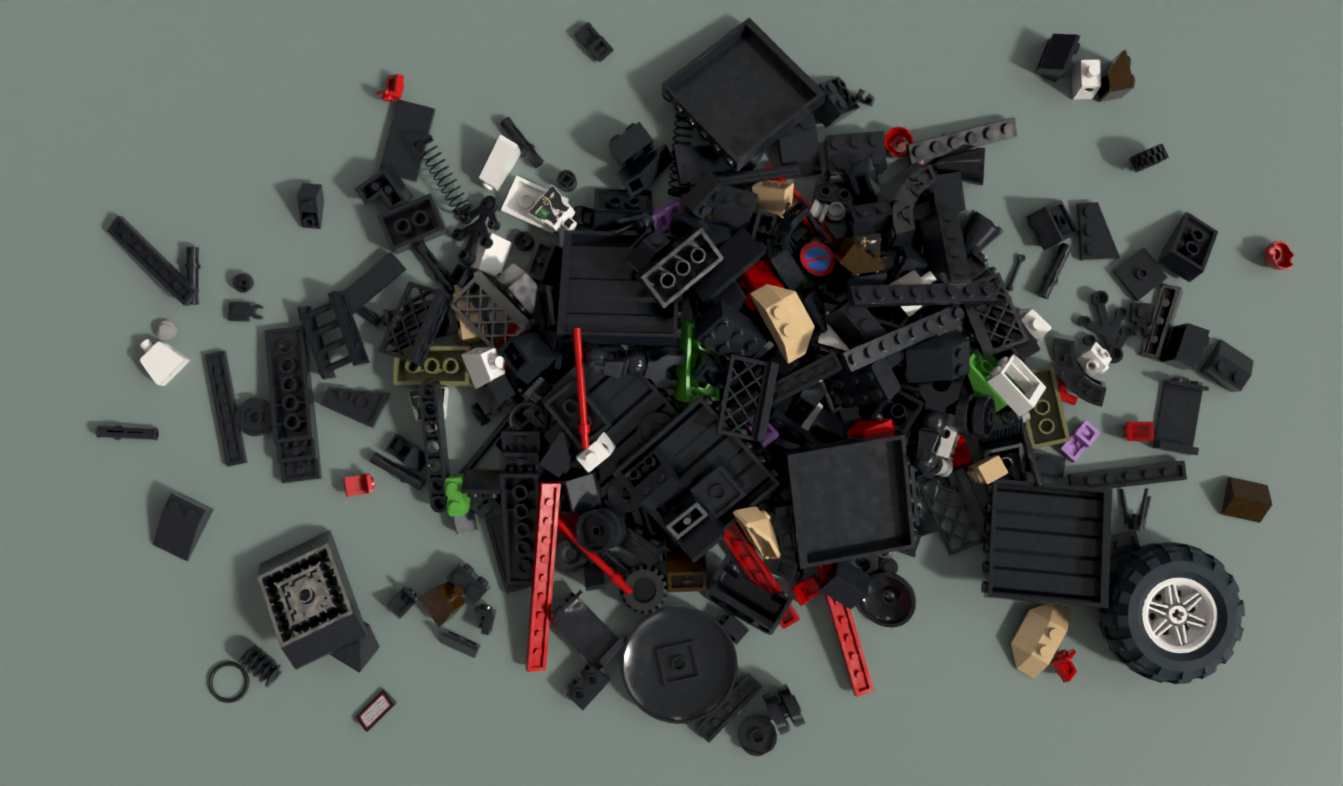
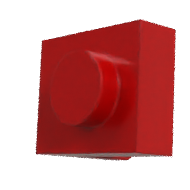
[376,74,404,102]
[1123,421,1154,441]
[950,436,973,470]
[343,473,375,497]
[791,574,823,606]
[1052,649,1077,683]

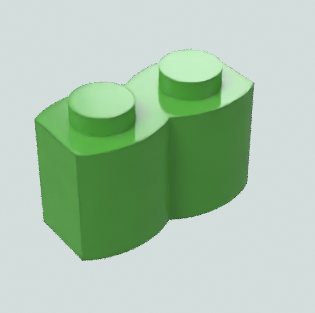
[444,473,472,517]

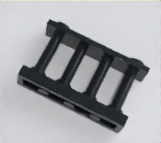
[297,291,370,380]

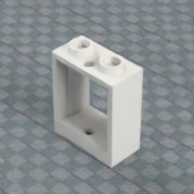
[987,353,1046,417]

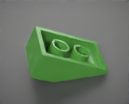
[968,348,1019,412]

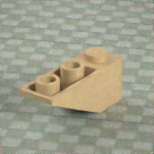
[453,285,490,344]
[965,455,1008,484]

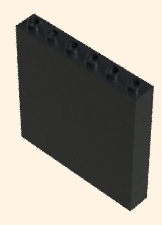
[661,17,826,171]
[783,430,917,569]

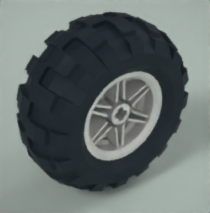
[1098,542,1245,684]

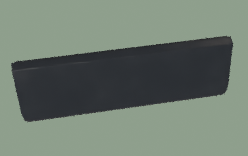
[345,252,407,314]
[1139,283,1183,362]

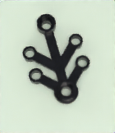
[452,195,501,266]
[1078,290,1133,364]

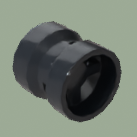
[557,170,577,192]

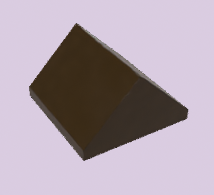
[1221,477,1273,523]

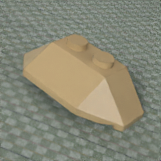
[750,284,815,364]
[733,506,781,559]
[1010,604,1071,678]

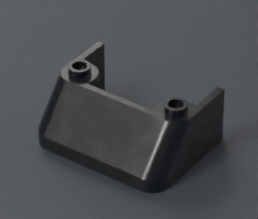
[705,553,796,635]

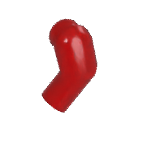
[1057,380,1078,406]

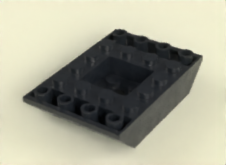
[257,530,368,670]

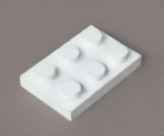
[501,176,569,235]

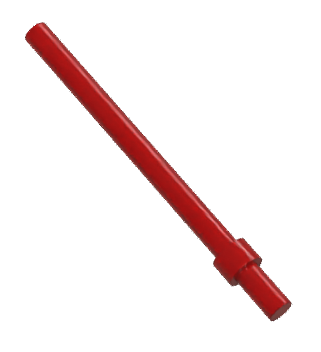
[573,328,590,449]
[557,517,633,595]

